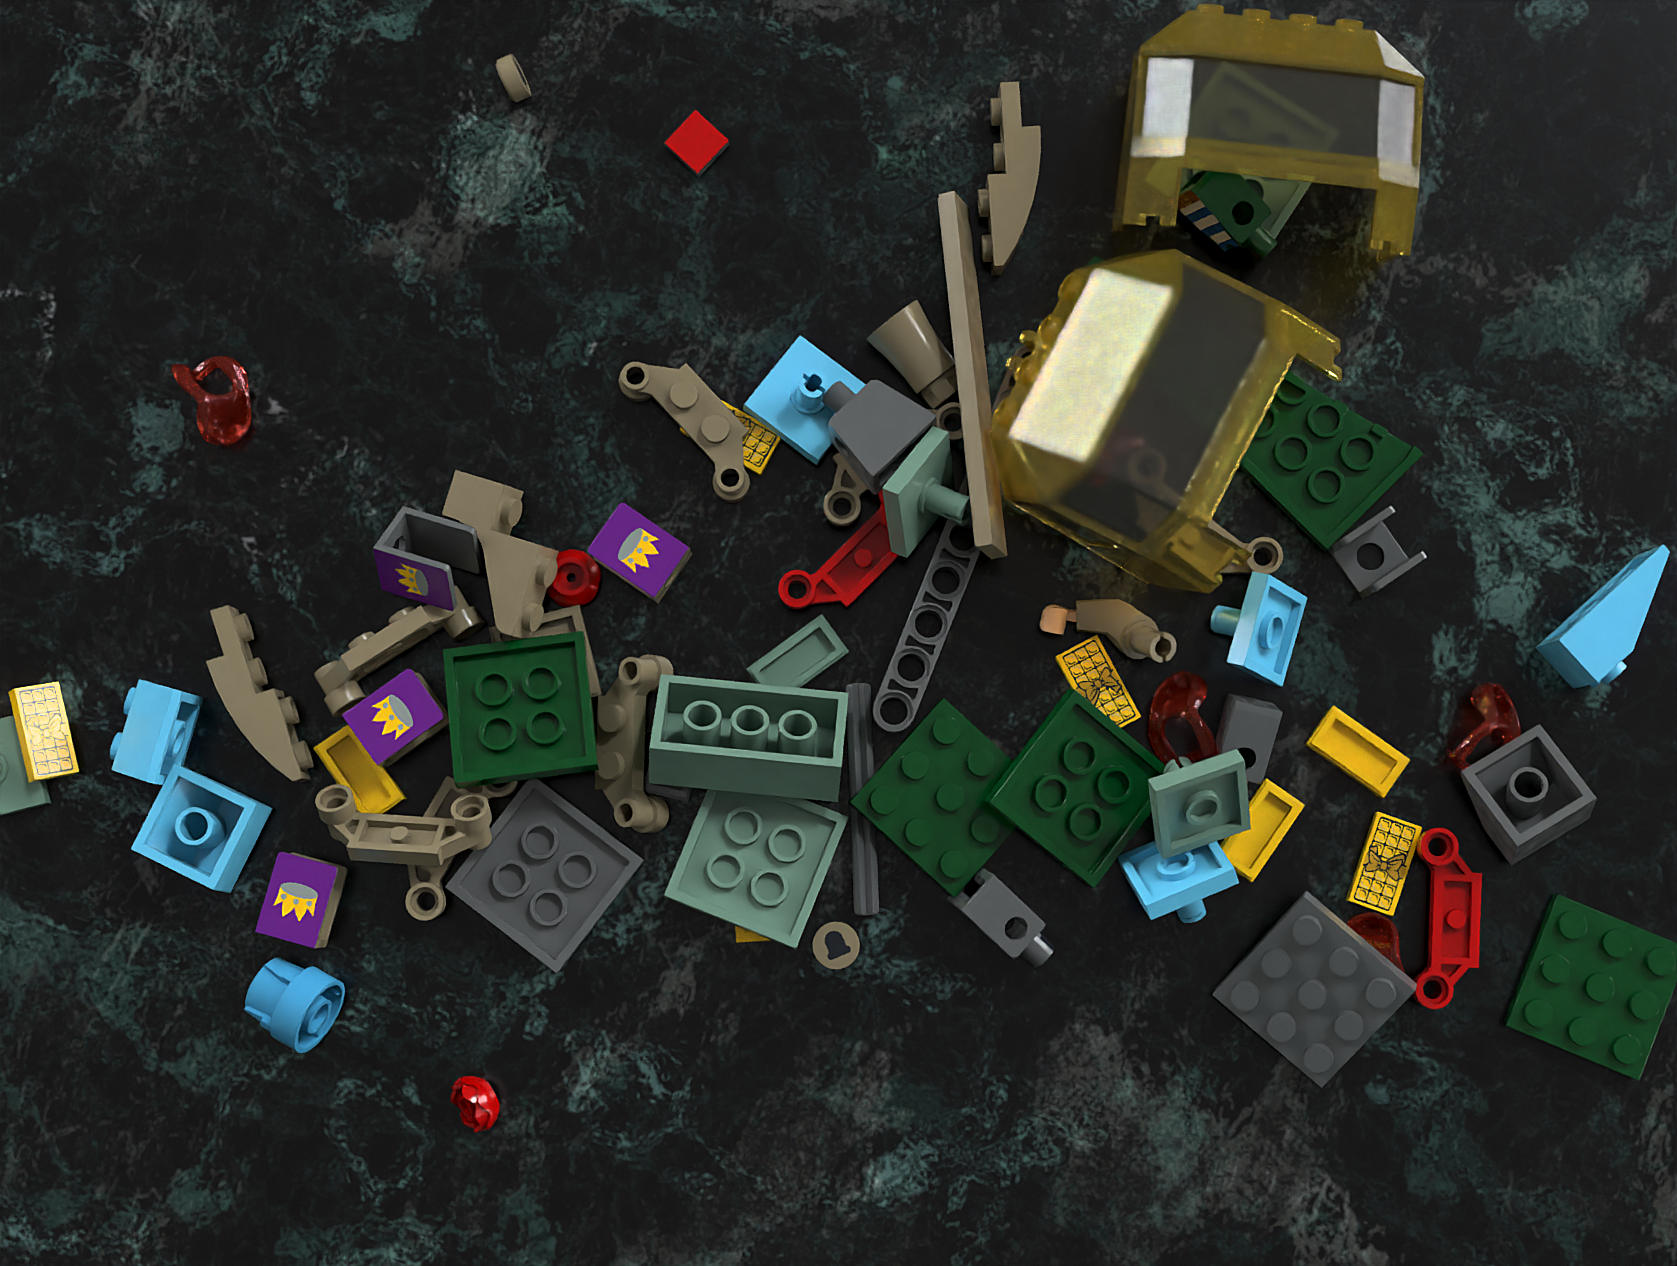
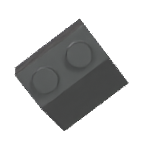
[1460,724,1597,866]

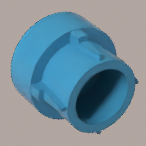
[244,957,345,1053]

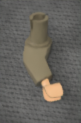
[1040,599,1177,663]

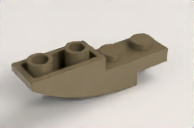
[978,82,1041,276]
[206,605,313,783]

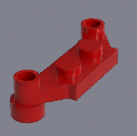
[778,490,900,609]
[1412,828,1482,1009]

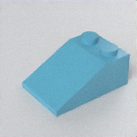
[1535,544,1670,689]

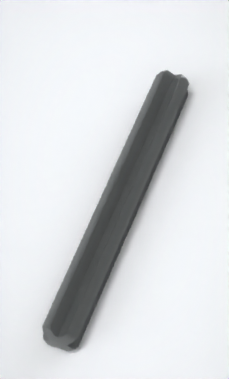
[846,683,879,916]

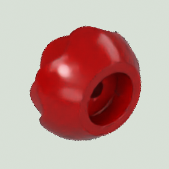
[546,549,601,608]
[450,1076,500,1133]

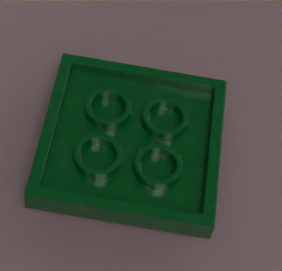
[443,631,599,789]
[984,689,1166,888]
[848,698,1016,898]
[1502,894,1677,1080]

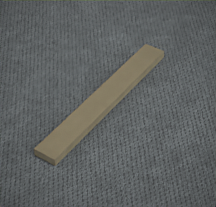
[938,191,1007,559]

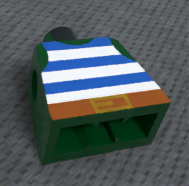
[1170,156,1278,262]

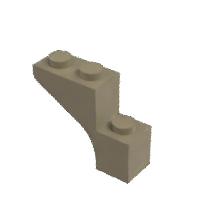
[442,470,559,639]

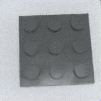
[445,778,645,973]
[1213,891,1417,1088]

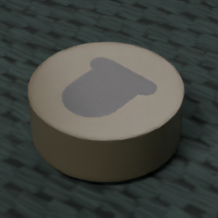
[496,53,531,103]
[813,922,860,969]

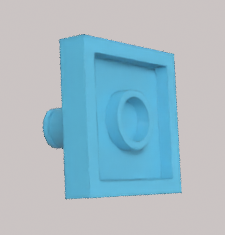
[743,336,866,465]
[1211,571,1307,686]
[1117,841,1239,923]

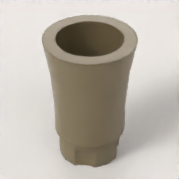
[866,300,958,409]

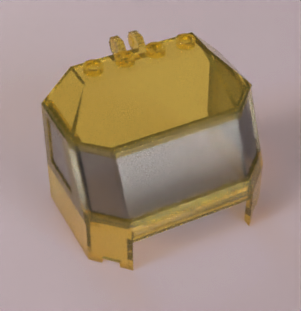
[1112,4,1425,263]
[989,249,1342,594]

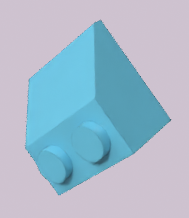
[110,679,204,785]
[131,763,273,893]

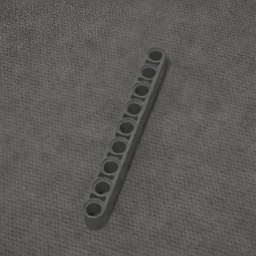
[872,343,1053,734]

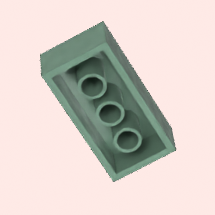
[649,674,849,802]

